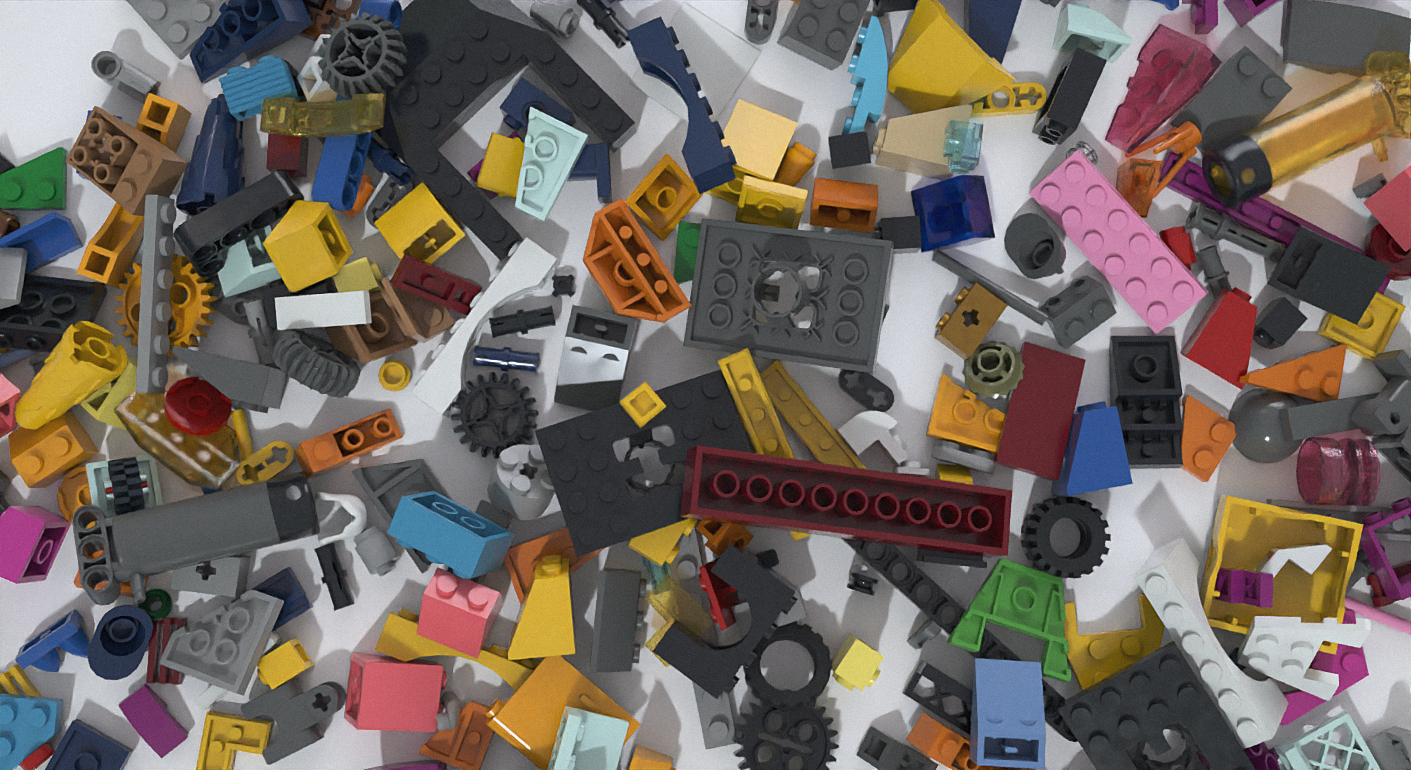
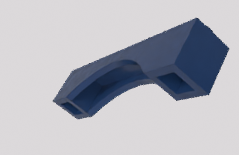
[626,16,737,194]

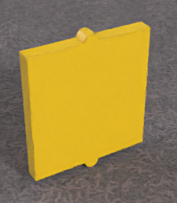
[475,132,525,199]

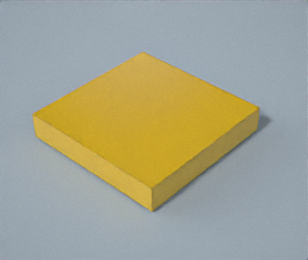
[735,175,808,229]
[1317,291,1406,362]

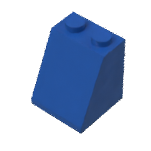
[1051,401,1133,496]

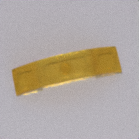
[260,93,386,137]

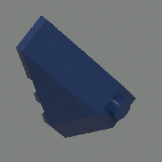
[189,0,312,83]

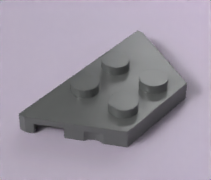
[352,459,453,574]

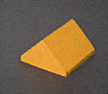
[624,154,704,241]

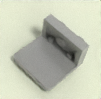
[1339,726,1411,770]

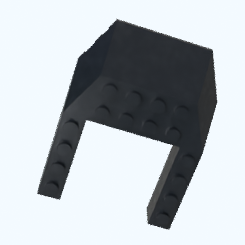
[373,0,637,261]

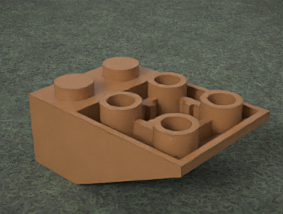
[65,106,188,216]

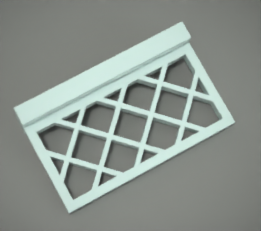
[1273,711,1381,770]

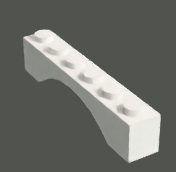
[411,237,560,417]

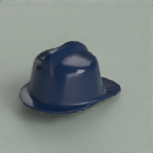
[87,605,153,680]

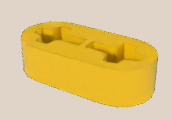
[236,441,294,486]

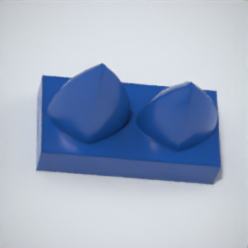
[15,609,90,672]

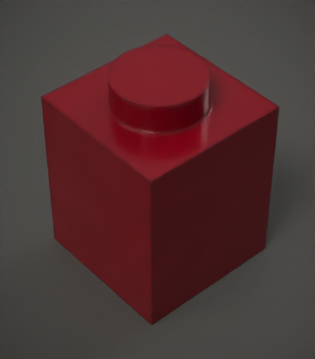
[266,131,309,181]

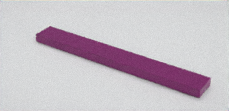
[1154,151,1391,294]

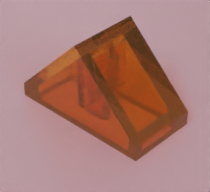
[1116,158,1163,218]

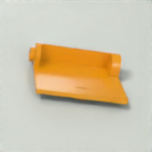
[485,655,641,770]

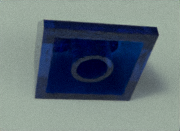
[911,175,995,253]

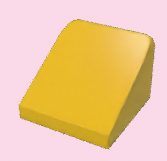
[935,463,973,485]

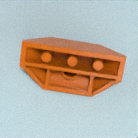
[582,198,692,323]

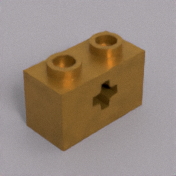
[934,283,1008,360]

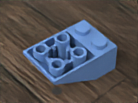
[969,658,1046,769]

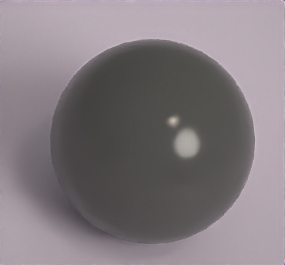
[1228,388,1304,464]

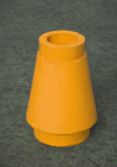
[775,142,817,187]

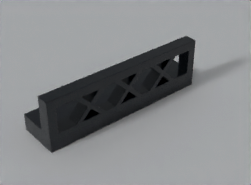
[902,660,973,735]

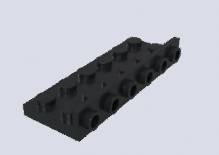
[0,274,108,353]

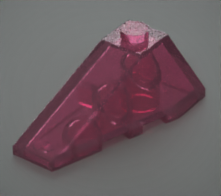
[1104,24,1222,154]

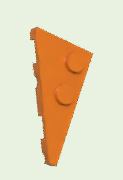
[1239,344,1347,403]

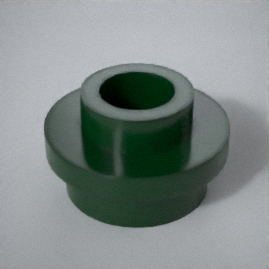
[138,589,173,621]

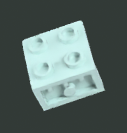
[547,706,629,770]

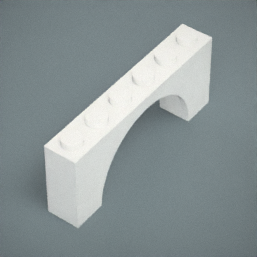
[1134,537,1289,749]

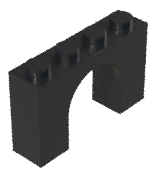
[652,540,798,699]

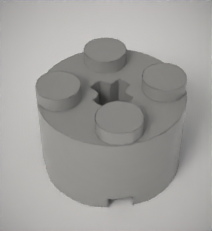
[487,444,555,520]

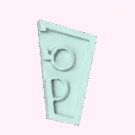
[515,106,589,223]

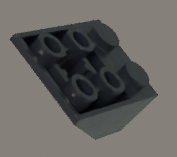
[1267,224,1391,325]

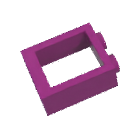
[1360,497,1411,600]

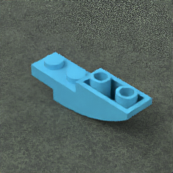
[841,16,888,135]

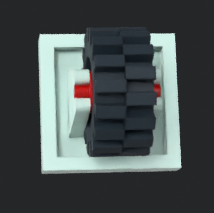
[86,453,163,525]

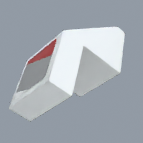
[1253,542,1332,578]

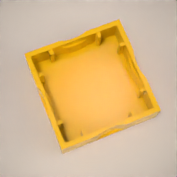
[1199,494,1363,655]

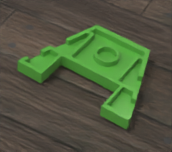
[947,558,1071,683]

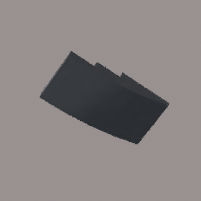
[1109,336,1183,469]

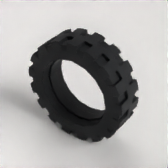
[743,621,832,711]

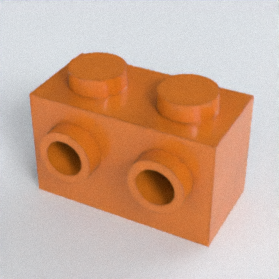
[809,177,878,233]

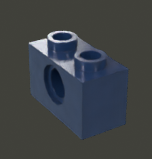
[499,77,576,132]

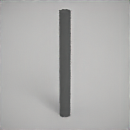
[932,250,1049,326]

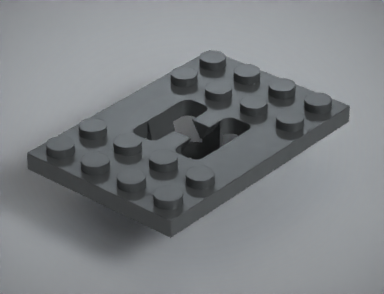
[683,218,894,374]

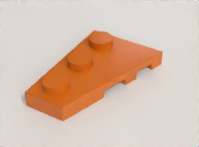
[504,526,603,605]

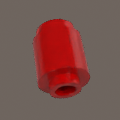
[1159,226,1197,271]

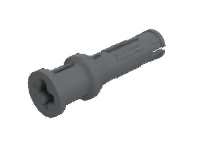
[1185,202,1285,262]

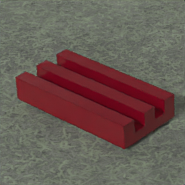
[146,617,187,685]

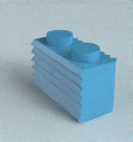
[219,55,300,121]

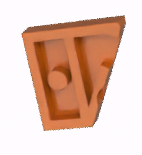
[1179,395,1236,482]
[418,700,494,770]

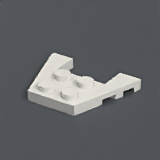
[1237,616,1371,701]

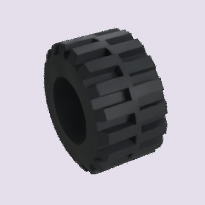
[1021,497,1111,579]

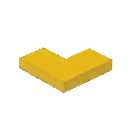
[196,711,274,770]

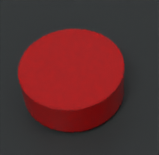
[19,742,55,770]

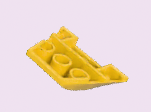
[887,0,1016,114]

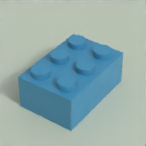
[387,491,515,579]

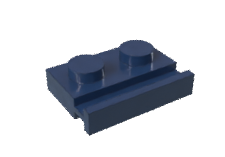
[231,567,314,632]

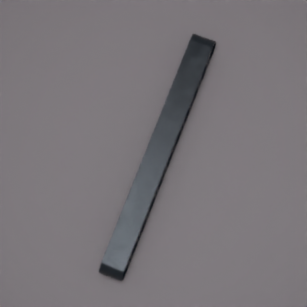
[840,538,1078,742]

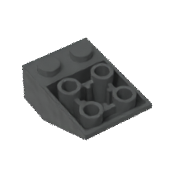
[554,305,638,411]

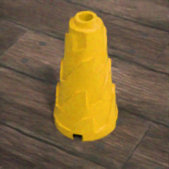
[14,321,128,430]

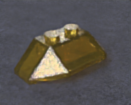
[114,390,241,490]

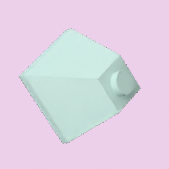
[1052,2,1132,63]

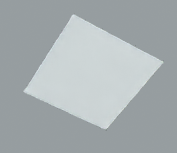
[629,2,761,122]

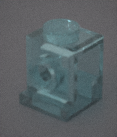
[943,120,984,174]

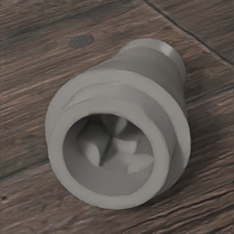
[530,0,579,38]

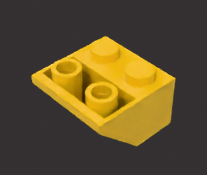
[374,181,466,264]
[263,200,353,293]

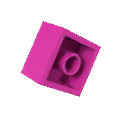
[0,506,72,584]

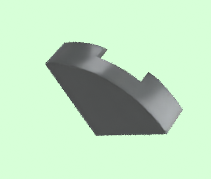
[1352,173,1387,199]
[906,618,941,650]

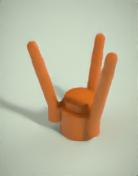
[1125,121,1202,198]

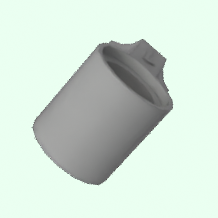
[91,51,161,104]

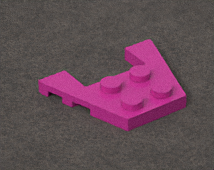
[1279,610,1369,726]

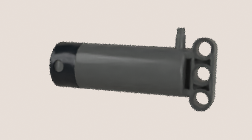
[72,471,320,606]

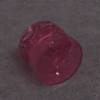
[1296,437,1381,506]

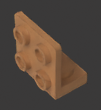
[381,277,456,343]

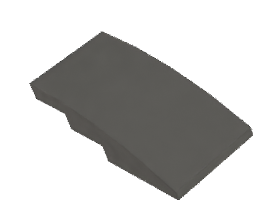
[1282,0,1411,82]

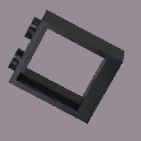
[1032,47,1107,145]

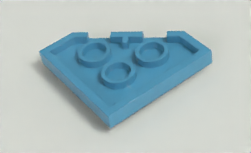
[0,693,63,770]

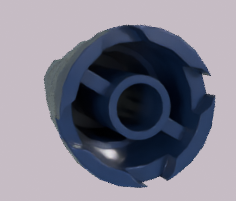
[176,94,245,217]

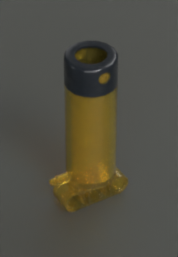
[1202,50,1411,208]

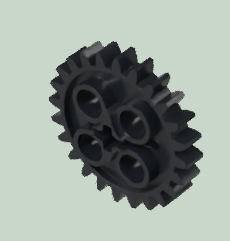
[732,689,839,770]

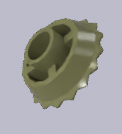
[962,341,1025,399]

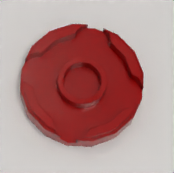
[164,377,232,436]

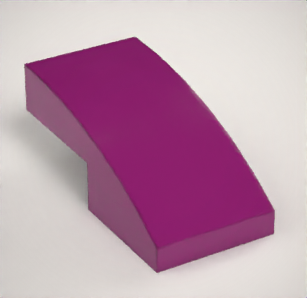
[1215,567,1273,607]
[118,683,189,759]

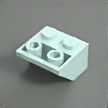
[218,224,283,297]

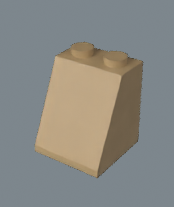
[871,104,972,182]

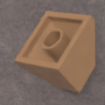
[324,291,417,364]

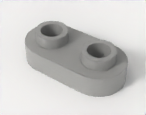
[931,440,996,474]

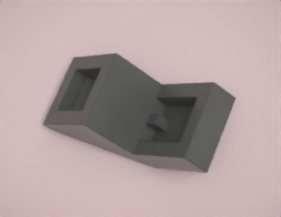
[856,726,939,770]

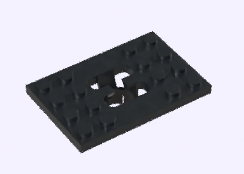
[535,369,752,558]
[1057,641,1256,770]

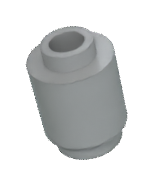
[354,526,399,577]

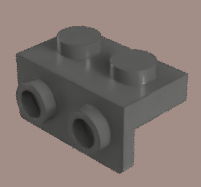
[1038,275,1117,349]

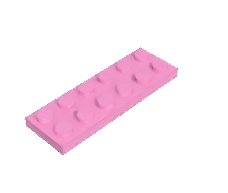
[1029,149,1208,334]

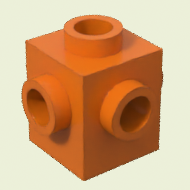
[695,520,754,557]

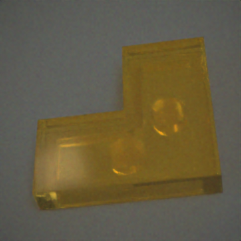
[644,574,714,668]

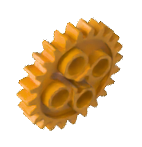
[114,253,218,357]

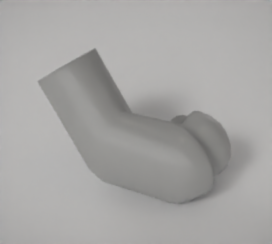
[435,691,461,731]

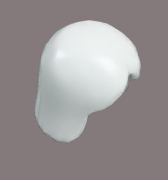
[315,492,367,545]

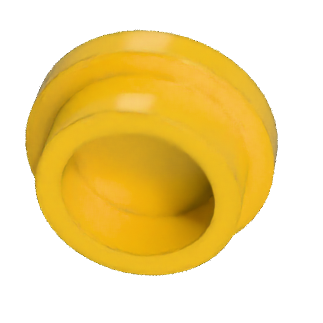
[378,359,411,392]

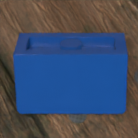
[0,212,83,274]

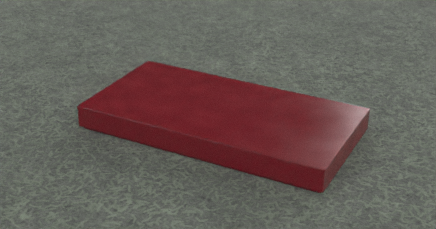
[993,341,1086,481]

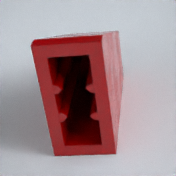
[1180,287,1257,390]

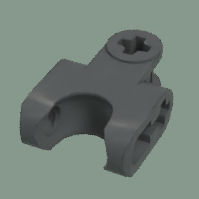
[240,678,346,765]

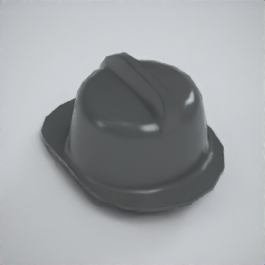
[1004,213,1066,279]

